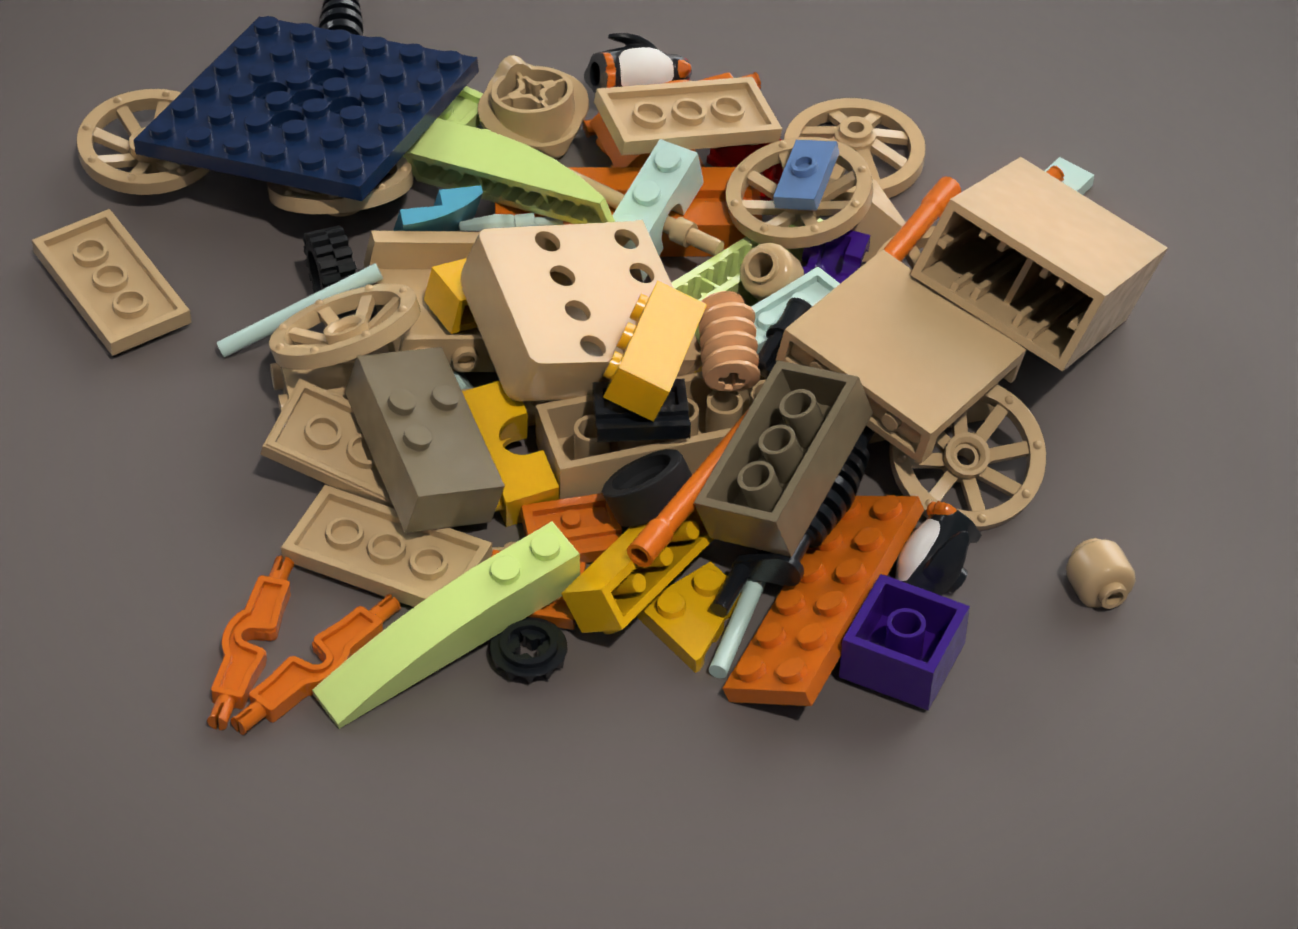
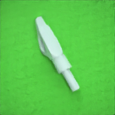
[459,213,563,232]

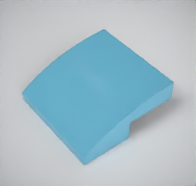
[393,185,483,232]

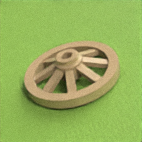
[77,89,210,195]
[784,98,925,201]
[726,137,873,249]
[267,157,413,217]
[269,284,421,370]
[889,384,1046,531]

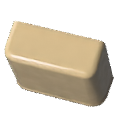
[461,220,702,402]

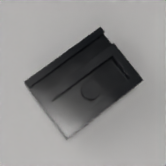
[592,379,691,442]

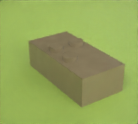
[345,347,505,533]
[694,360,873,557]

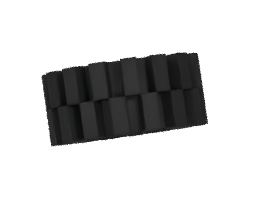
[303,225,357,293]

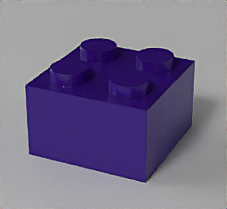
[839,574,970,711]

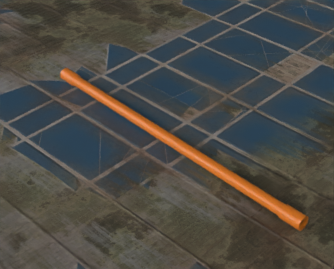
[627,176,961,568]

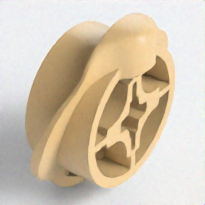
[478,55,589,159]

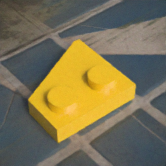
[637,561,741,673]

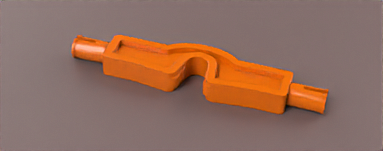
[207,555,294,730]
[231,594,401,735]

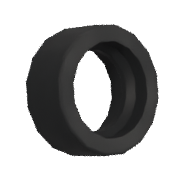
[602,449,692,527]

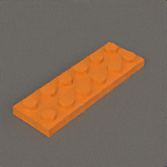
[722,495,924,706]

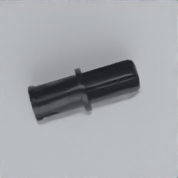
[758,297,812,379]

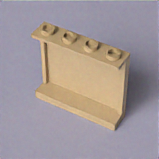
[363,231,496,372]
[776,249,1026,464]

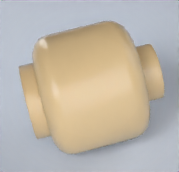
[740,243,804,301]
[1066,538,1136,609]

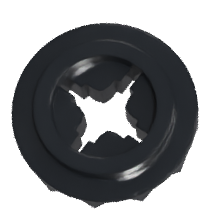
[490,617,567,683]

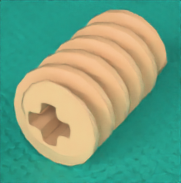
[699,291,760,392]

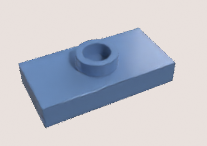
[773,140,839,211]

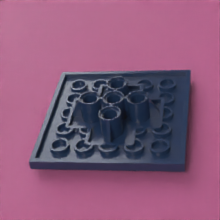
[133,16,479,201]

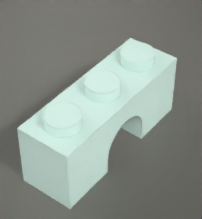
[613,139,704,282]

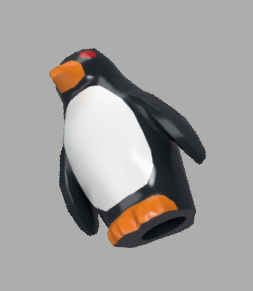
[584,33,692,93]
[895,501,982,596]

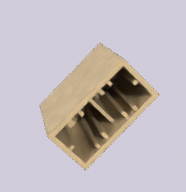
[910,157,1168,372]

